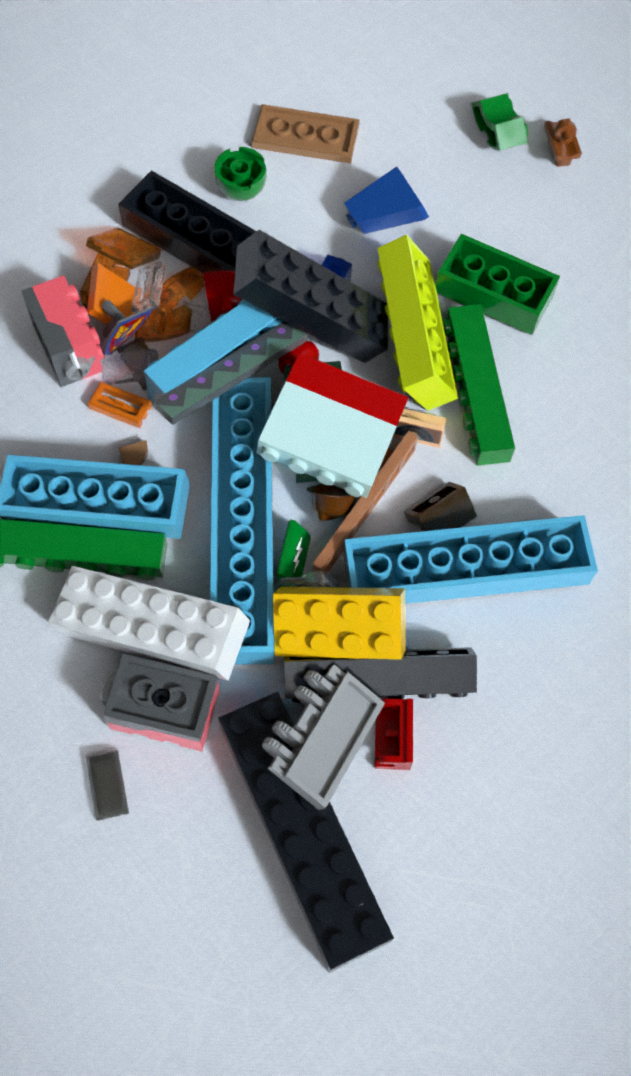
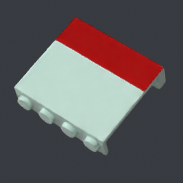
[256,353,409,498]

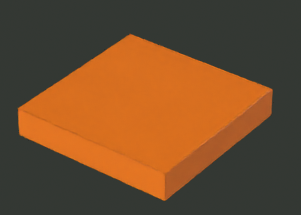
[87,263,139,337]

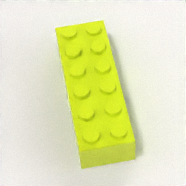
[377,234,458,411]

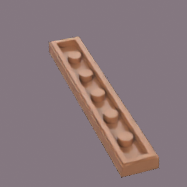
[312,431,418,581]

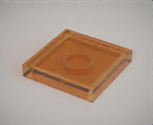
[86,227,161,269]

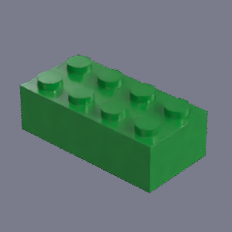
[435,233,560,335]

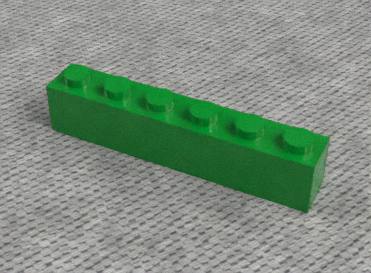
[443,304,515,466]
[0,519,168,580]

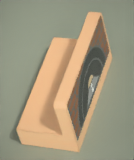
[393,409,447,448]

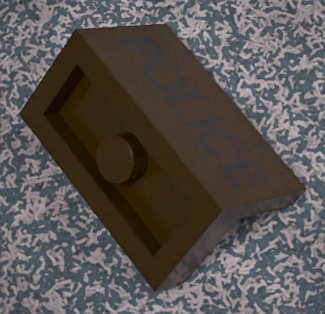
[404,481,477,531]

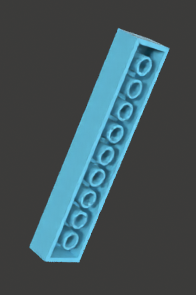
[210,377,274,665]

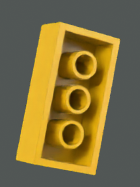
[273,587,406,660]

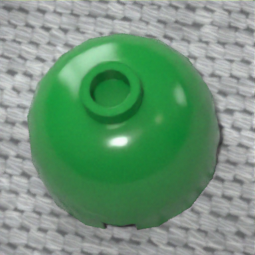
[214,147,267,201]

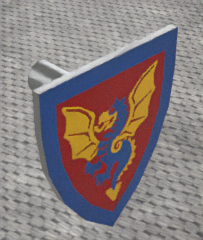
[101,300,154,357]

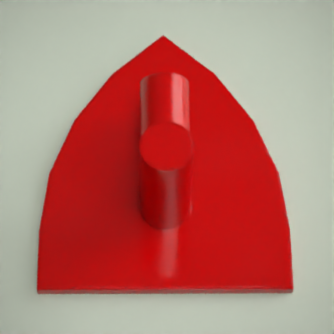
[203,271,243,321]

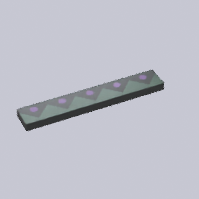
[154,321,307,425]

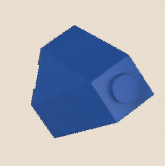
[344,166,429,234]

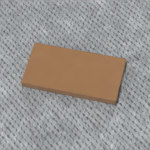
[252,104,360,164]

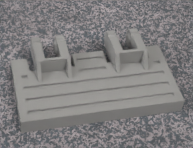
[262,664,385,810]

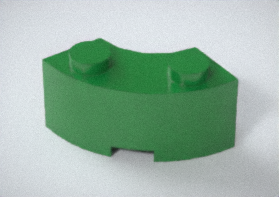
[471,93,528,151]

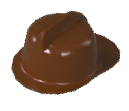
[306,483,355,521]

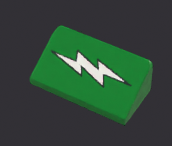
[276,519,311,587]

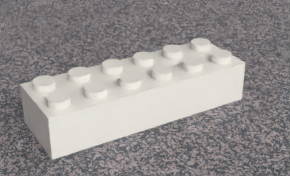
[48,566,250,681]

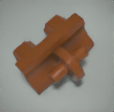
[544,118,582,167]

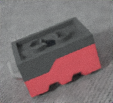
[21,275,104,387]
[100,654,220,752]

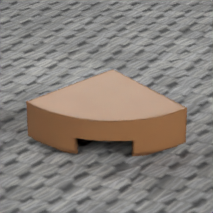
[119,440,148,466]

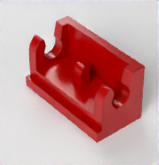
[375,698,413,770]

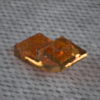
[147,266,205,315]
[134,305,192,342]

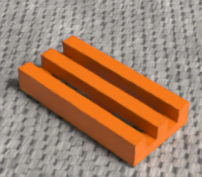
[88,382,152,428]

